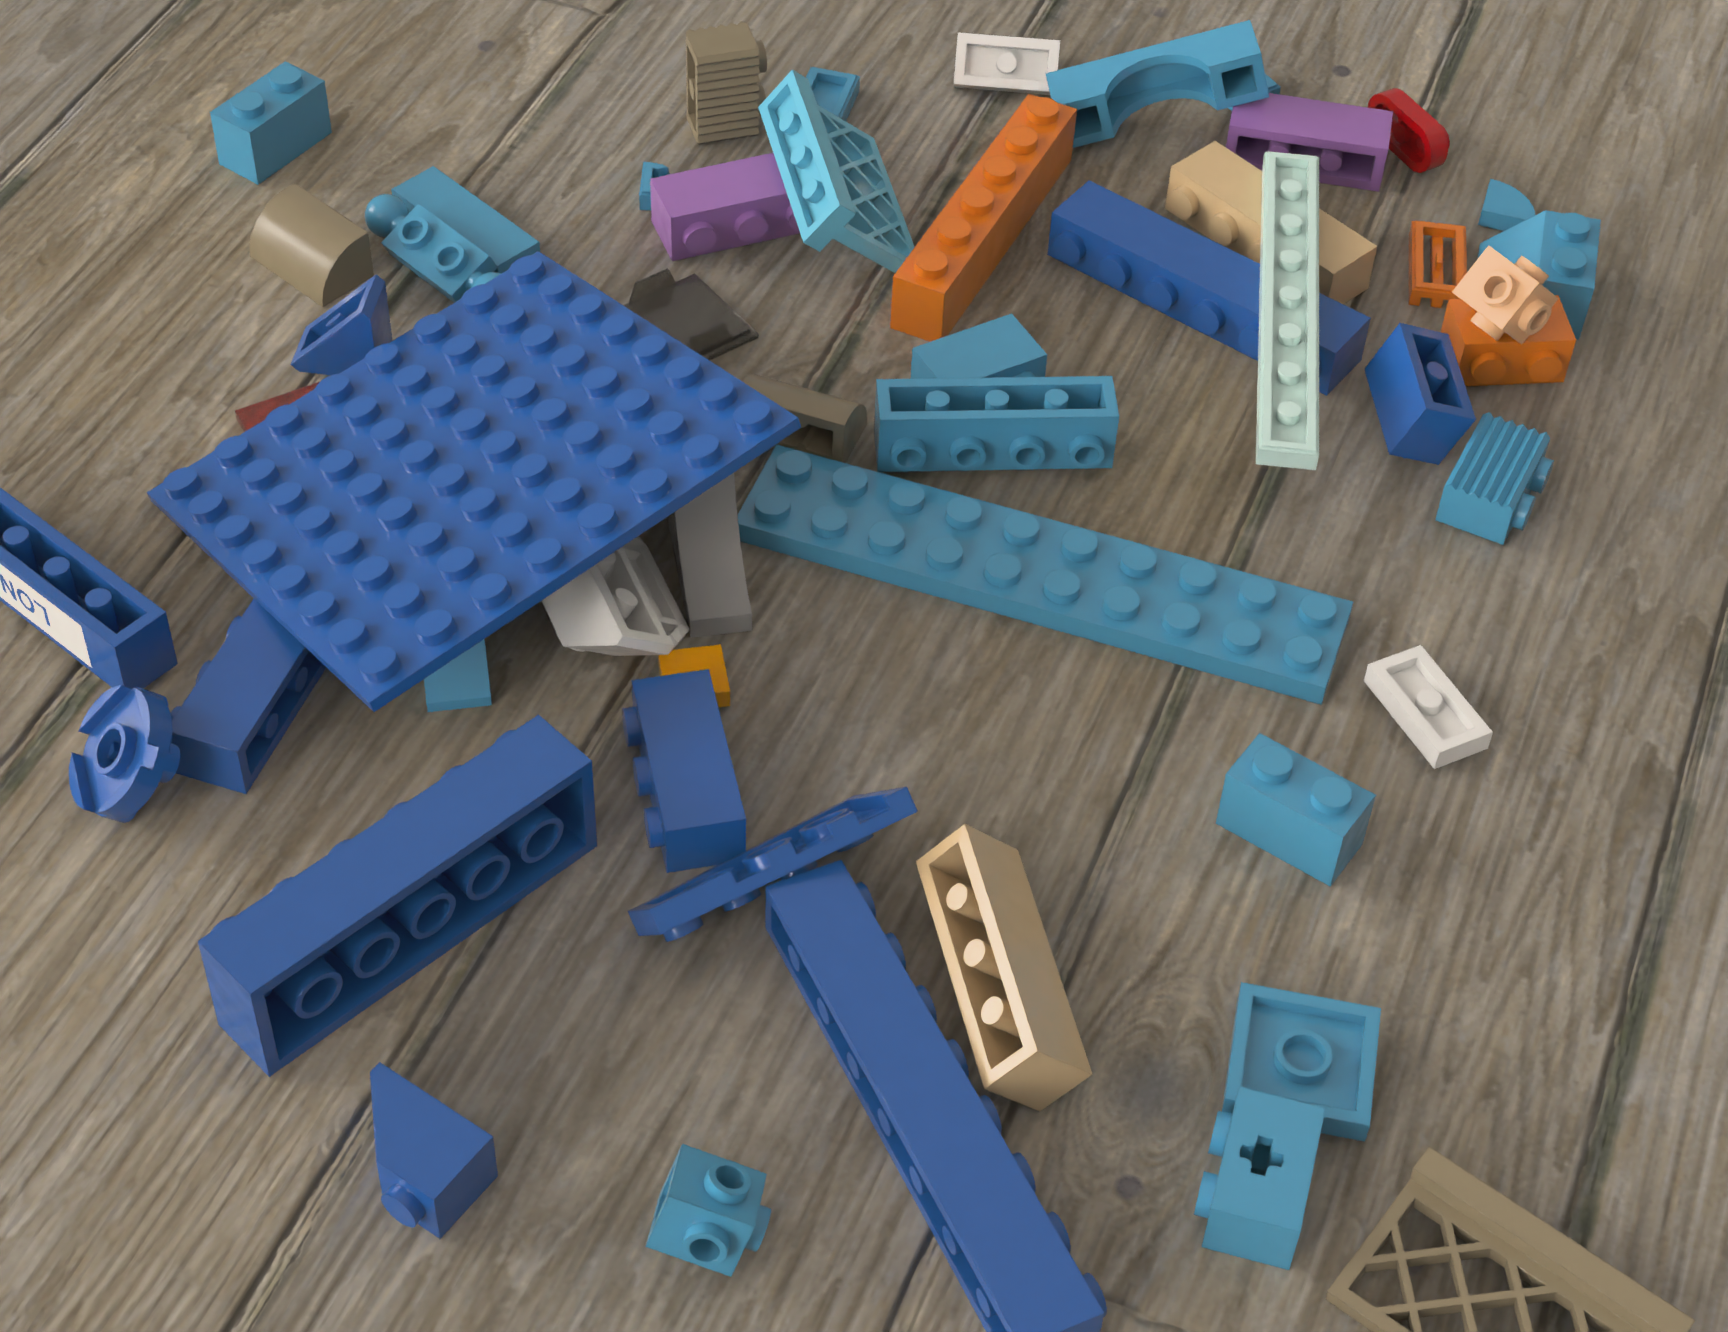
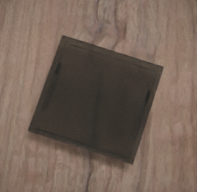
[623,268,759,361]

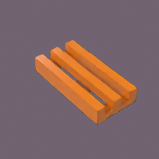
[1408,220,1467,308]

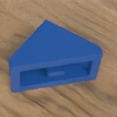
[290,274,393,375]

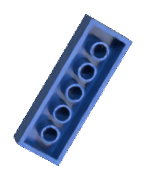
[198,714,597,1077]

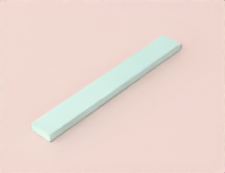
[1256,151,1319,470]

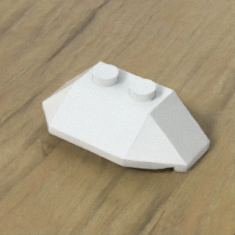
[542,536,690,656]

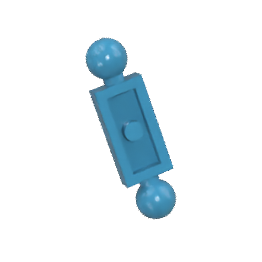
[365,194,500,303]

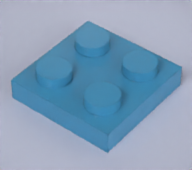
[1222,982,1381,1142]

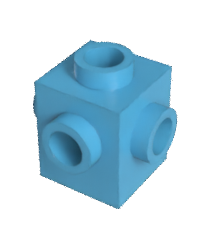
[646,1144,771,1277]

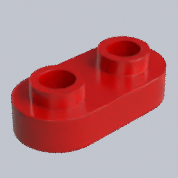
[1367,88,1450,173]

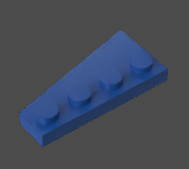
[627,787,918,942]

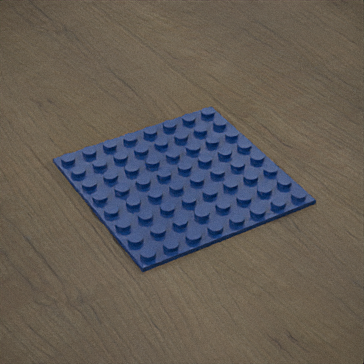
[147,251,801,712]

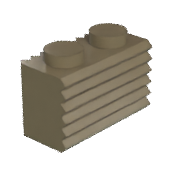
[686,21,767,144]

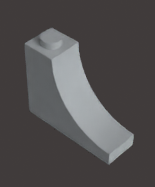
[667,473,752,638]

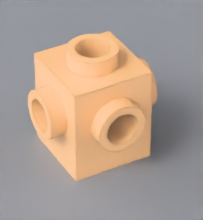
[1452,245,1559,345]

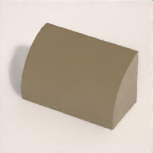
[250,183,374,307]
[742,374,867,463]

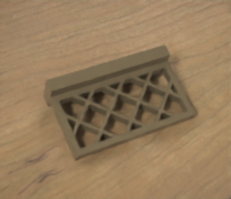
[1326,1146,1695,1332]

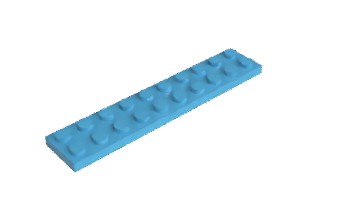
[737,444,1354,705]

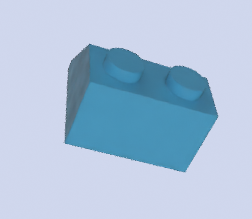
[1476,210,1601,340]

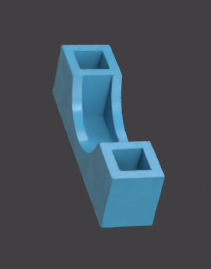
[1045,20,1269,148]

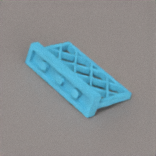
[758,70,915,273]

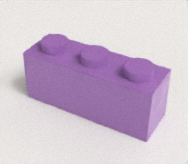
[1226,93,1393,192]
[650,153,800,261]

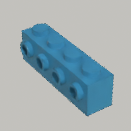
[874,376,1119,472]

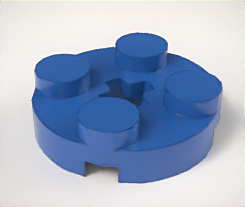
[69,685,180,823]

